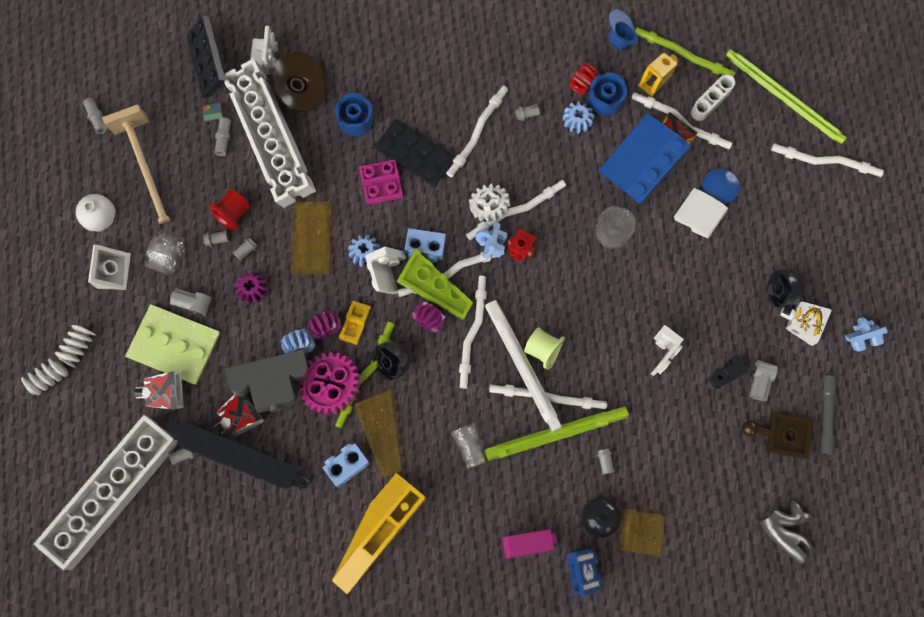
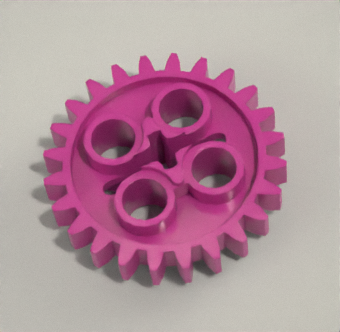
[298,352,362,415]

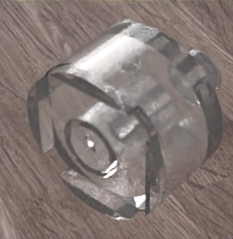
[595,206,636,249]
[145,231,186,275]

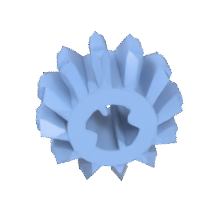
[563,101,594,134]
[348,235,380,267]
[281,329,315,355]

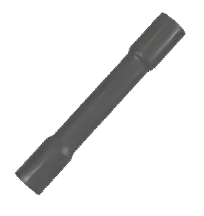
[821,376,836,455]

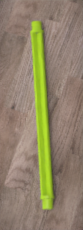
[726,49,847,144]

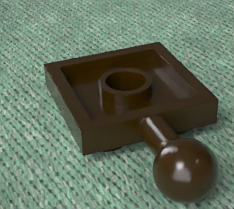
[742,412,812,459]

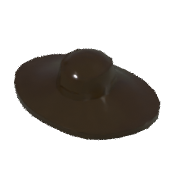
[273,52,325,112]

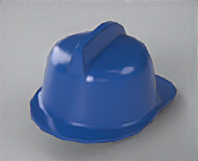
[609,9,639,51]

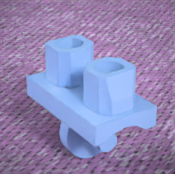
[475,222,508,259]
[845,317,887,351]

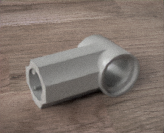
[170,289,212,316]
[749,360,778,401]

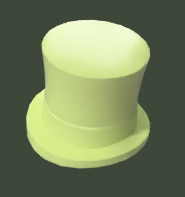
[524,327,565,370]

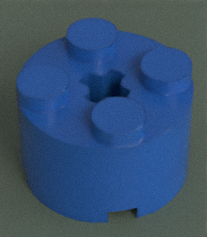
[588,72,627,116]
[335,93,374,136]

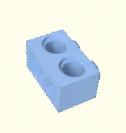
[404,228,446,262]
[322,443,370,488]

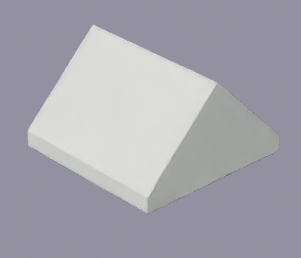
[88,244,131,290]

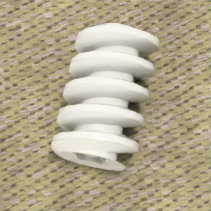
[55,325,96,368]
[21,356,69,395]

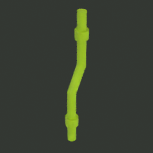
[635,27,736,77]
[335,322,395,428]

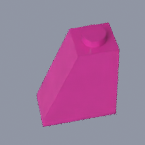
[502,529,557,559]

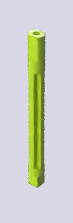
[485,406,629,461]

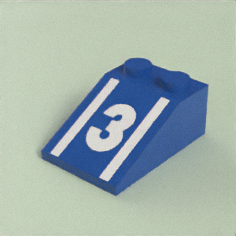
[566,549,603,596]

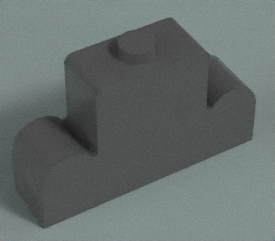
[225,350,308,413]

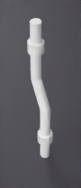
[447,86,508,177]
[632,92,732,149]
[771,144,884,177]
[466,180,566,241]
[397,251,504,297]
[459,276,487,389]
[489,384,607,409]

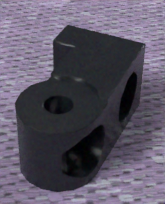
[709,355,748,388]

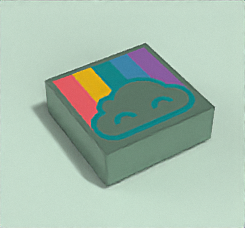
[203,102,223,121]

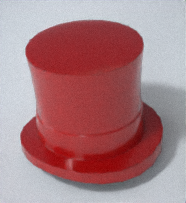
[209,189,251,230]

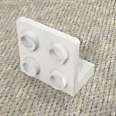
[251,26,278,75]
[366,247,406,294]
[651,325,684,376]

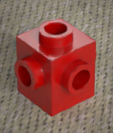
[507,228,536,262]

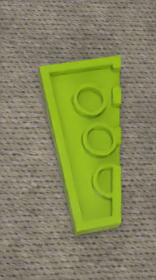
[396,248,473,320]

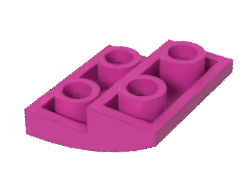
[359,159,403,205]

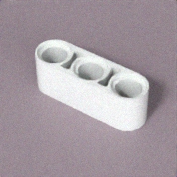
[691,75,735,121]

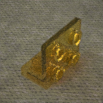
[620,509,665,556]

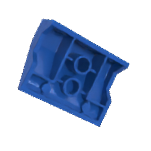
[598,114,691,206]

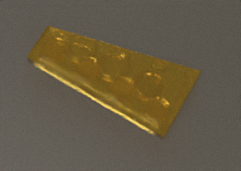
[354,390,402,478]

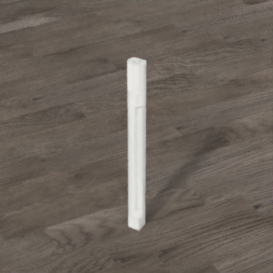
[485,300,562,433]

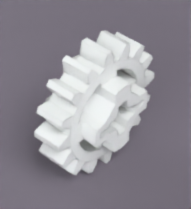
[469,184,510,223]

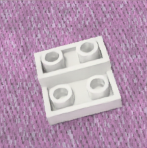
[674,188,728,239]

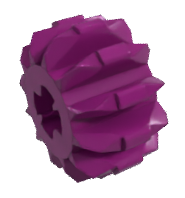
[235,271,268,304]
[412,302,445,332]
[307,311,342,340]

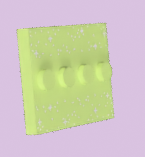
[125,304,221,385]

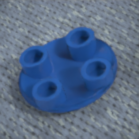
[702,169,740,204]

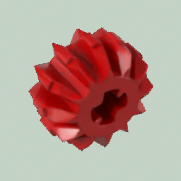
[570,63,599,95]

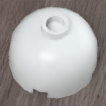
[76,194,116,232]

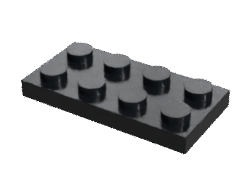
[187,15,225,99]
[374,119,455,188]

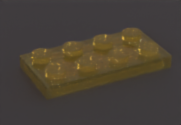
[292,202,331,275]

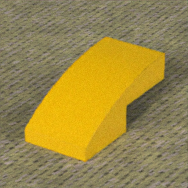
[339,301,371,345]

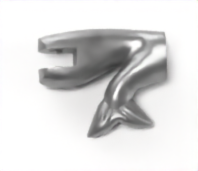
[759,500,814,564]

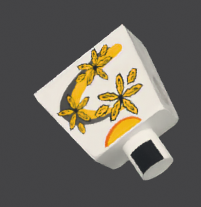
[780,302,832,346]

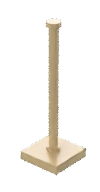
[102,104,170,224]

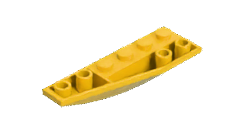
[332,473,426,594]

